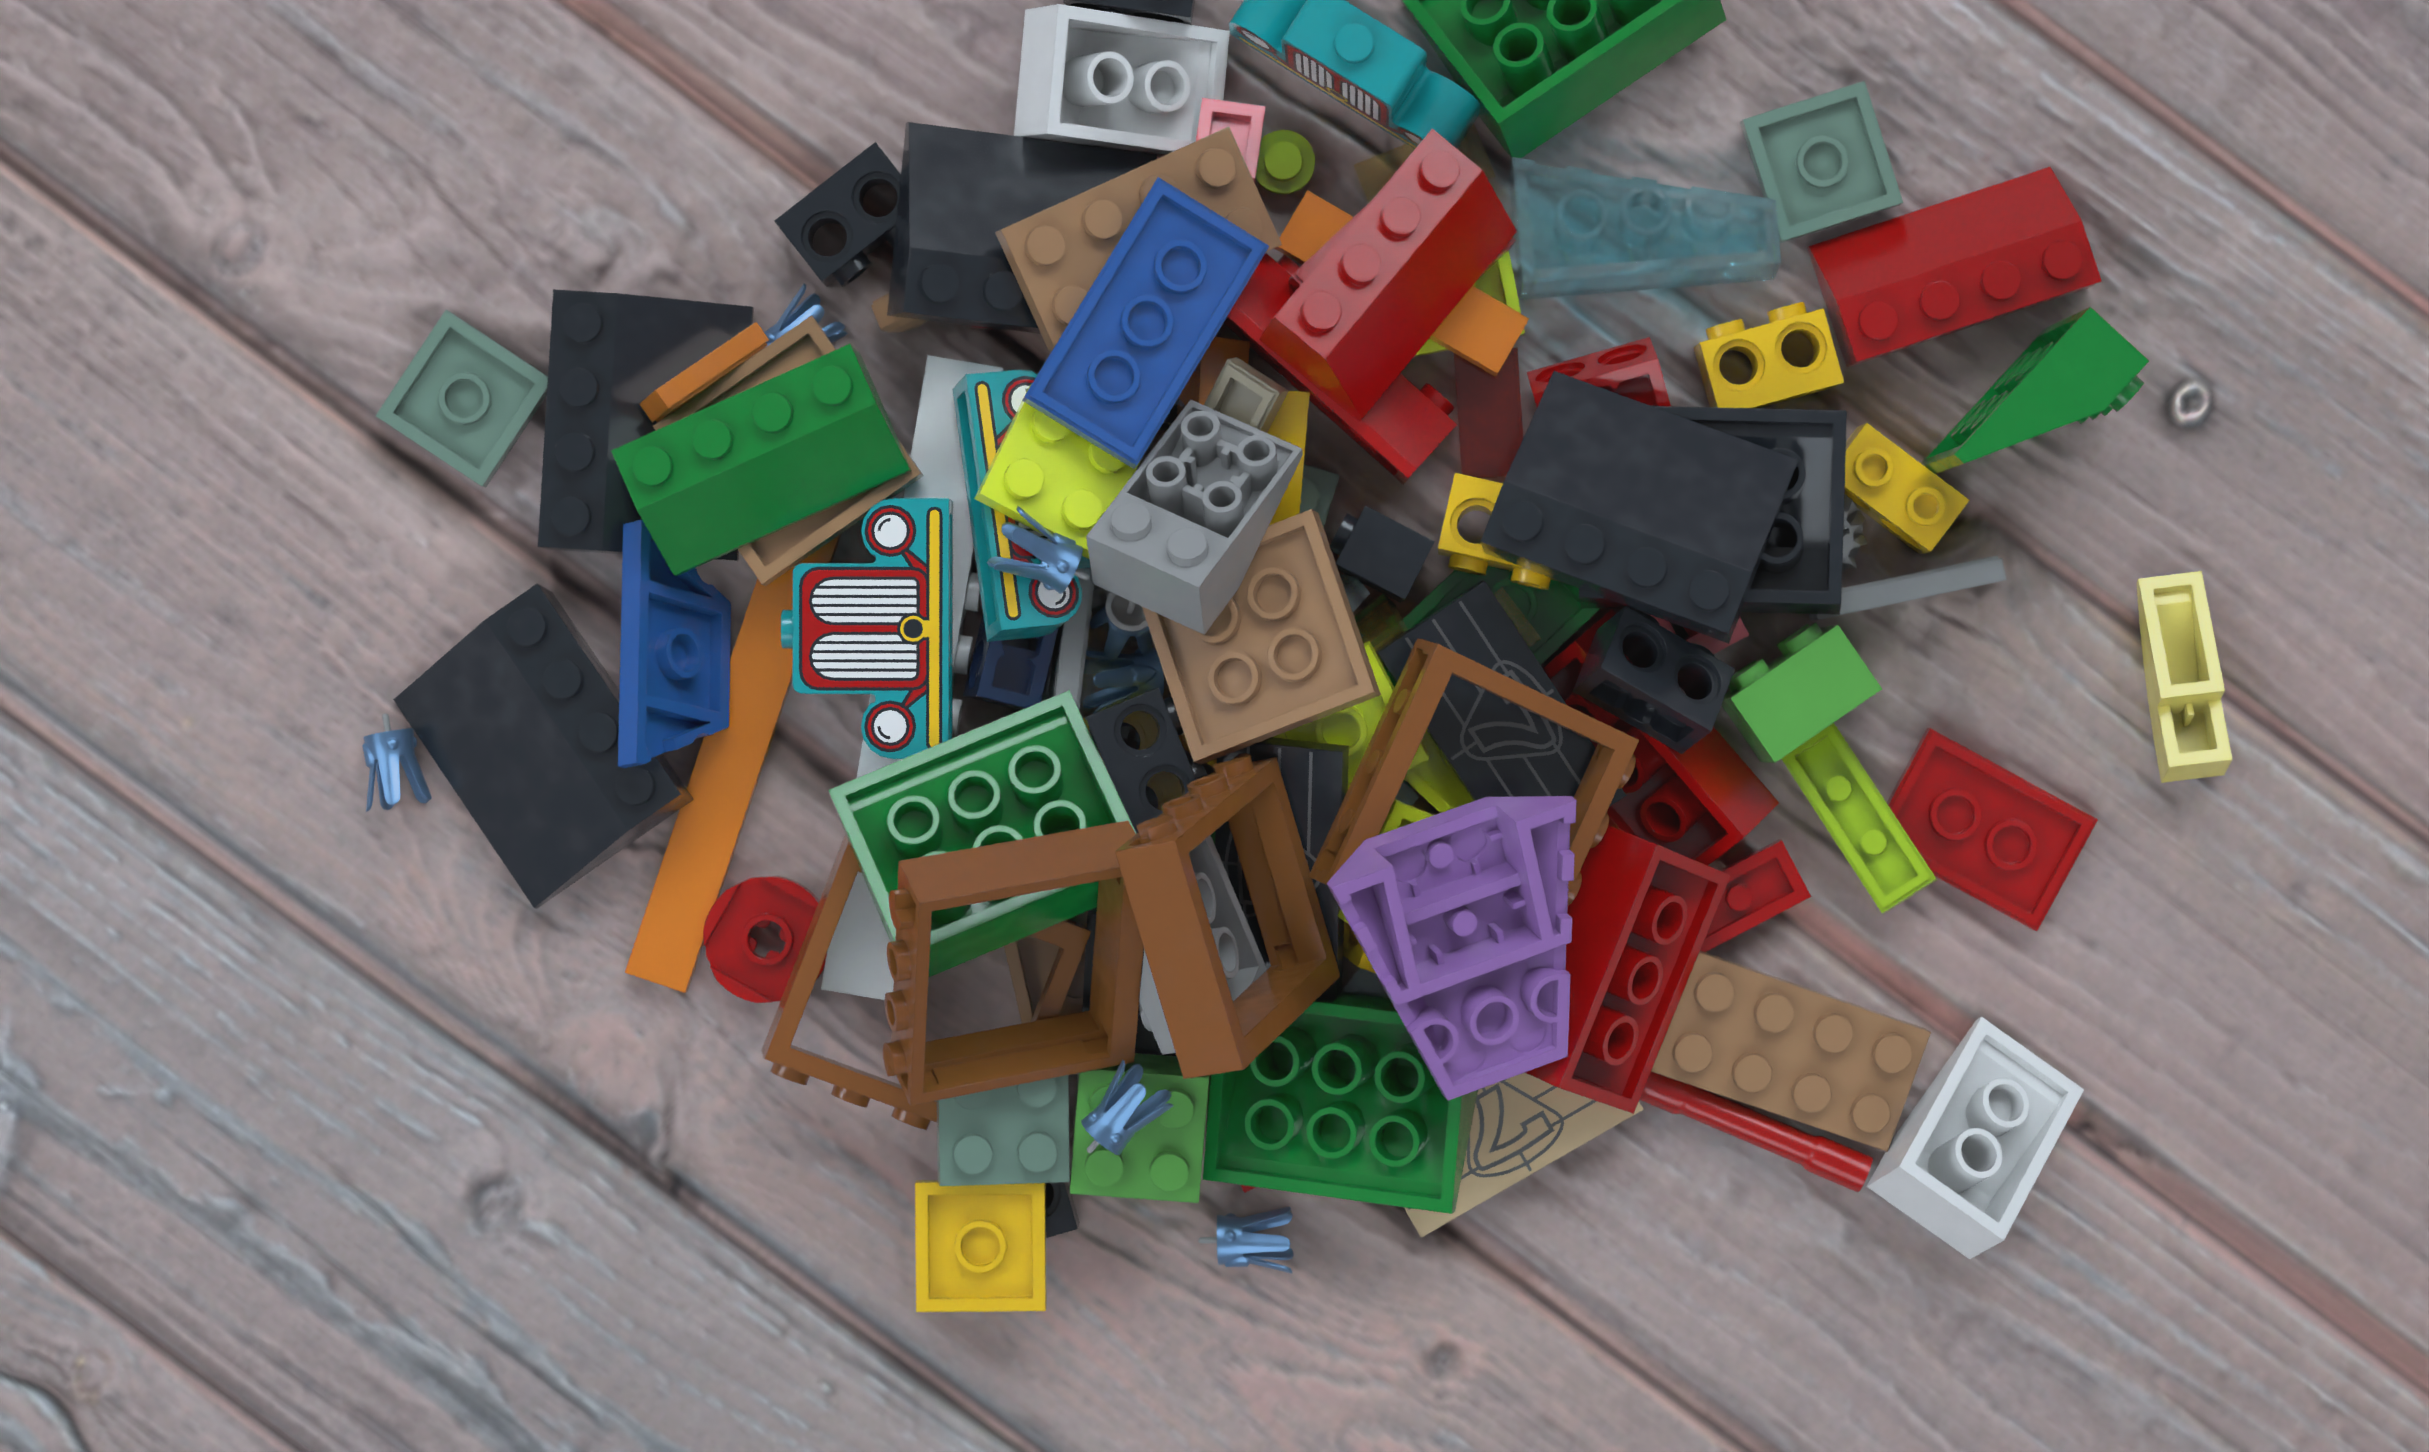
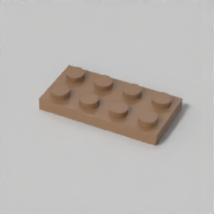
[995,127,1282,352]
[1651,951,1931,1152]

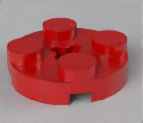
[703,876,827,1003]

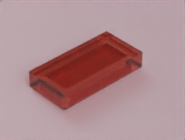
[1453,347,1523,479]

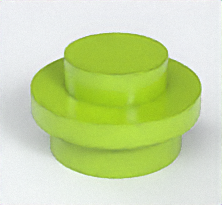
[1256,130,1315,195]

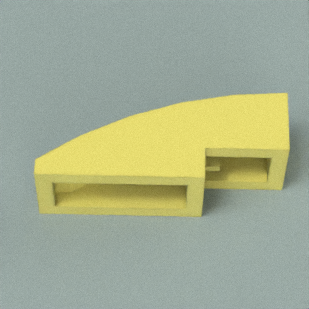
[2137,571,2233,783]

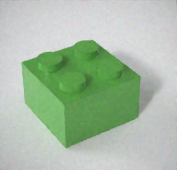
[1721,622,1882,763]
[1070,1053,1209,1203]

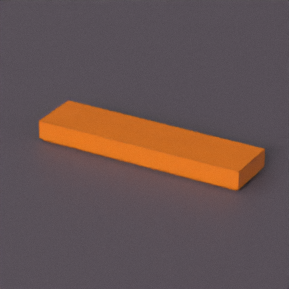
[1274,190,1529,377]

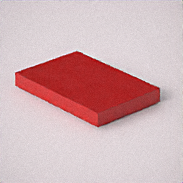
[1886,728,2098,931]

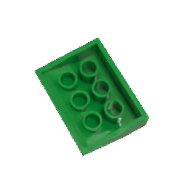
[1401,0,1727,162]
[1921,307,2149,474]
[828,690,1136,977]
[1203,992,1478,1214]

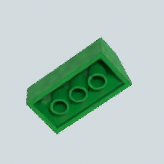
[611,344,912,576]

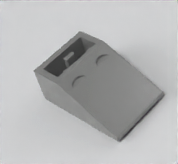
[1086,400,1303,635]

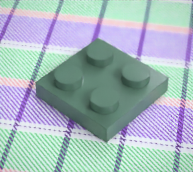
[1740,81,1903,244]
[376,310,548,488]
[937,1075,1070,1186]

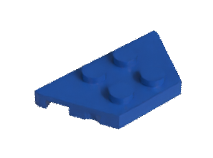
[618,520,731,768]

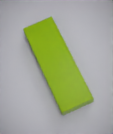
[1781,723,1937,915]

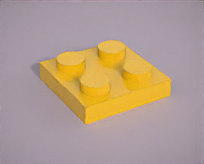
[915,1180,1047,1312]

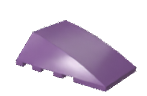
[1327,796,1576,1101]

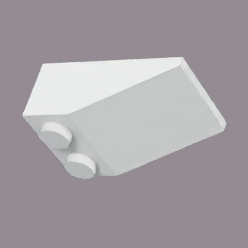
[1014,4,1230,154]
[1867,1017,2084,1259]

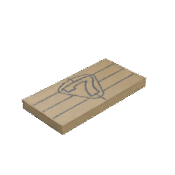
[1404,1073,1644,1238]

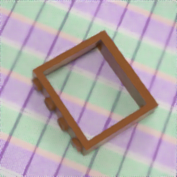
[1308,638,1639,906]
[1115,753,1340,1079]
[883,821,1144,1106]
[761,834,1091,1130]

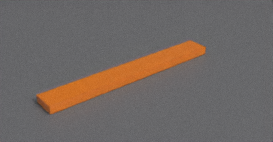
[625,533,842,993]

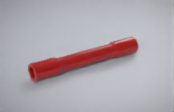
[1640,1072,1873,1193]

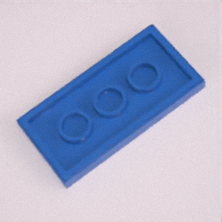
[1022,177,1269,469]

